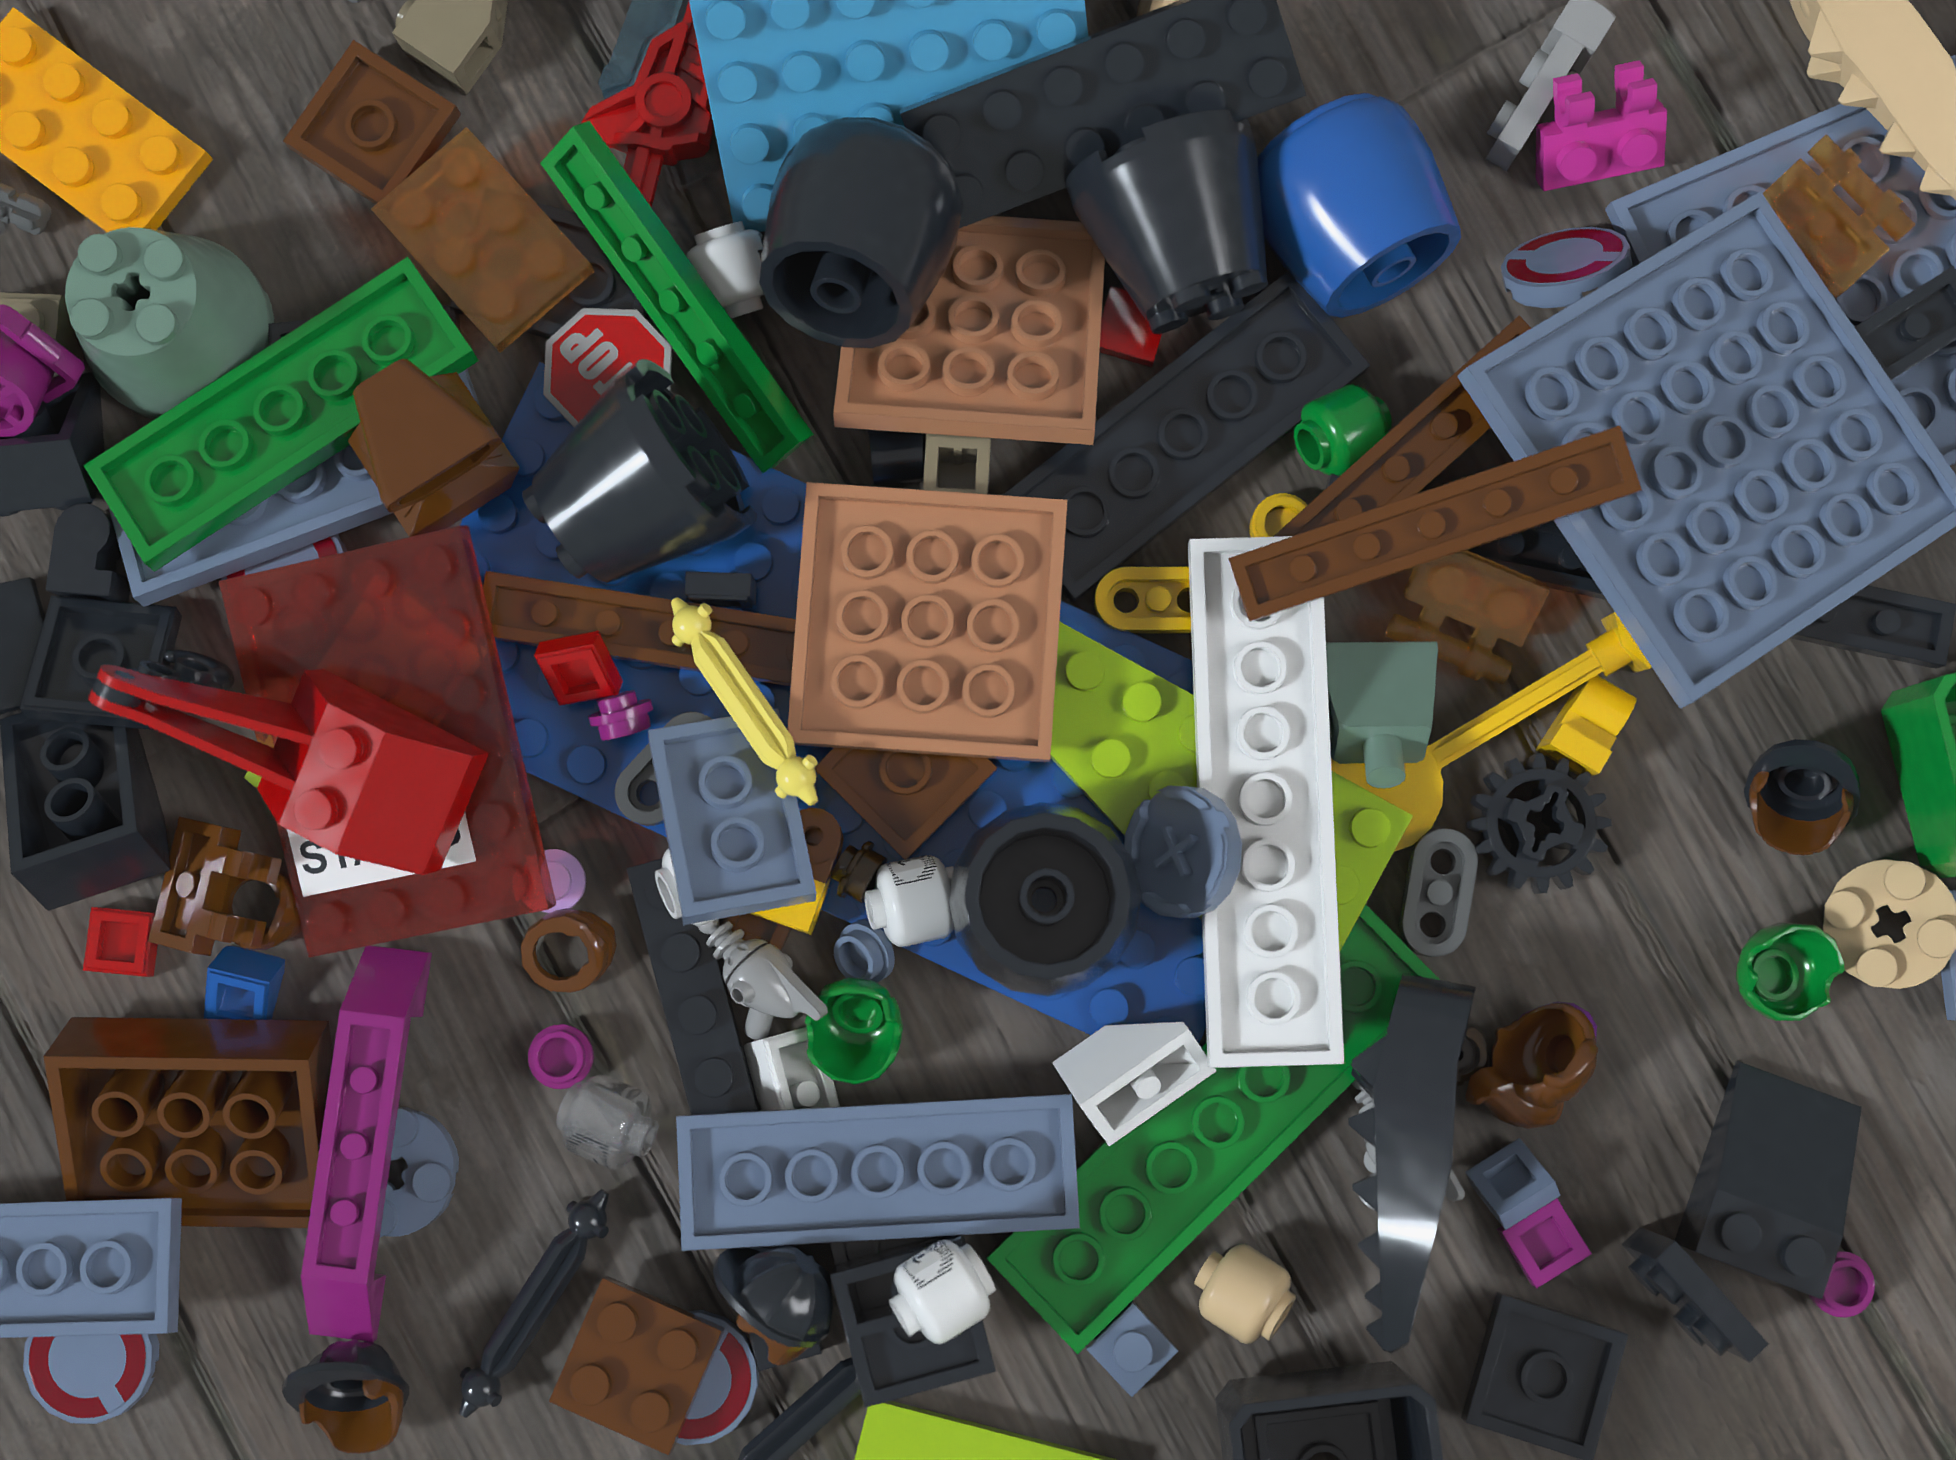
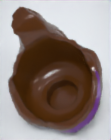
[1465,1001,1598,1129]

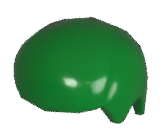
[1736,923,1845,1021]
[805,977,903,1085]

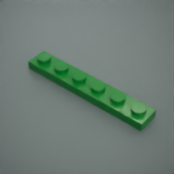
[540,121,814,473]

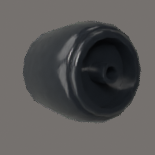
[759,117,964,348]
[948,802,1142,997]

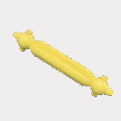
[671,597,818,806]

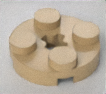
[1823,860,1956,989]

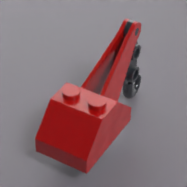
[89,650,489,875]

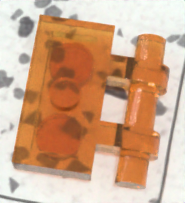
[1762,134,1916,298]
[1385,550,1550,685]

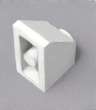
[1052,1022,1217,1146]

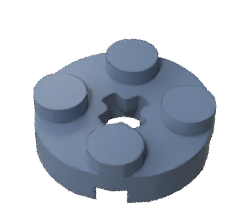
[380,1106,459,1237]

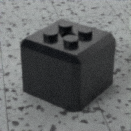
[1215,1361,1443,1460]

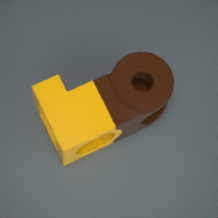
[751,807,844,935]

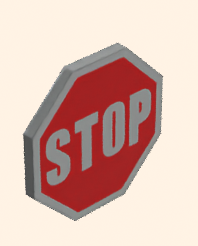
[543,308,672,427]

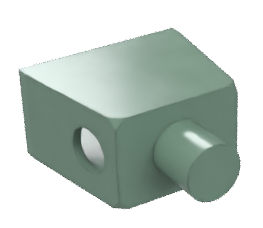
[1326,642,1438,788]

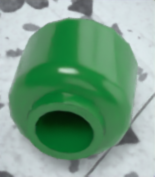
[1294,384,1392,476]

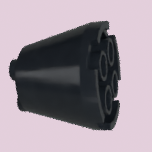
[1066,109,1268,334]
[522,359,758,583]

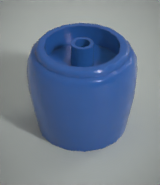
[1257,93,1461,318]

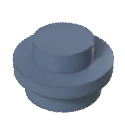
[834,920,895,983]

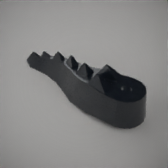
[1348,973,1476,1353]

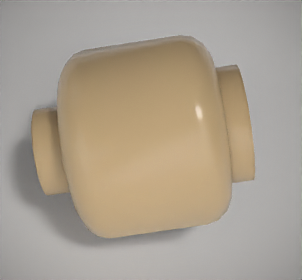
[1194,1244,1296,1344]

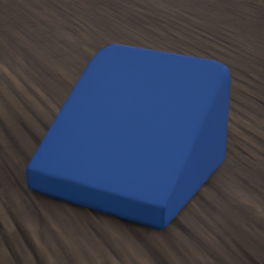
[204,946,285,1020]

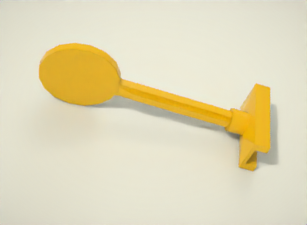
[1331,612,1652,852]

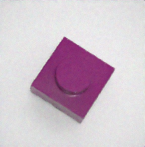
[1496,1198,1592,1288]

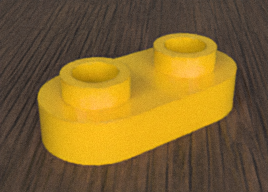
[1094,567,1191,633]

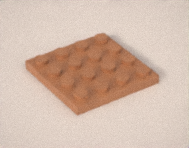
[833,216,1105,445]
[787,482,1067,762]

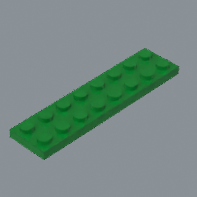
[986,904,1440,1354]

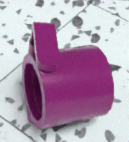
[0,304,85,437]

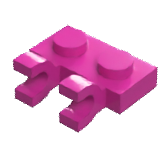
[1536,60,1667,192]

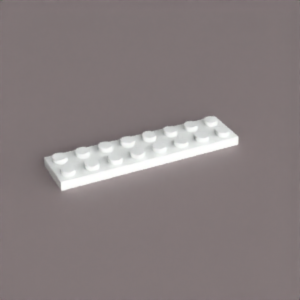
[1188,536,1344,1068]

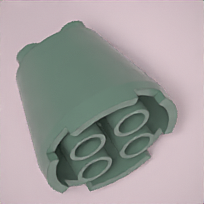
[65,227,274,420]

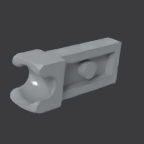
[1486,0,1616,171]

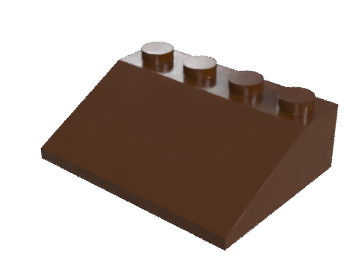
[43,1017,333,1228]

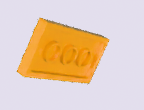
[0,7,213,233]

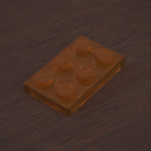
[371,127,594,353]

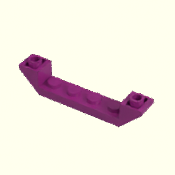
[301,945,432,1342]

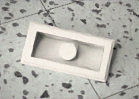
[744,1027,840,1111]

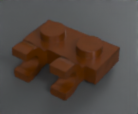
[148,817,282,956]

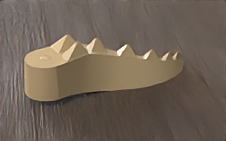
[1790,0,1956,200]

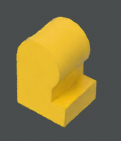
[1535,675,1637,776]

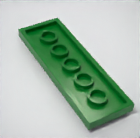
[83,257,479,572]

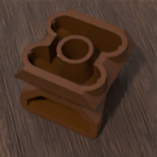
[348,359,520,538]

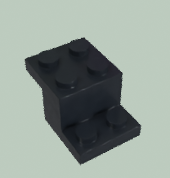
[829,1235,996,1408]

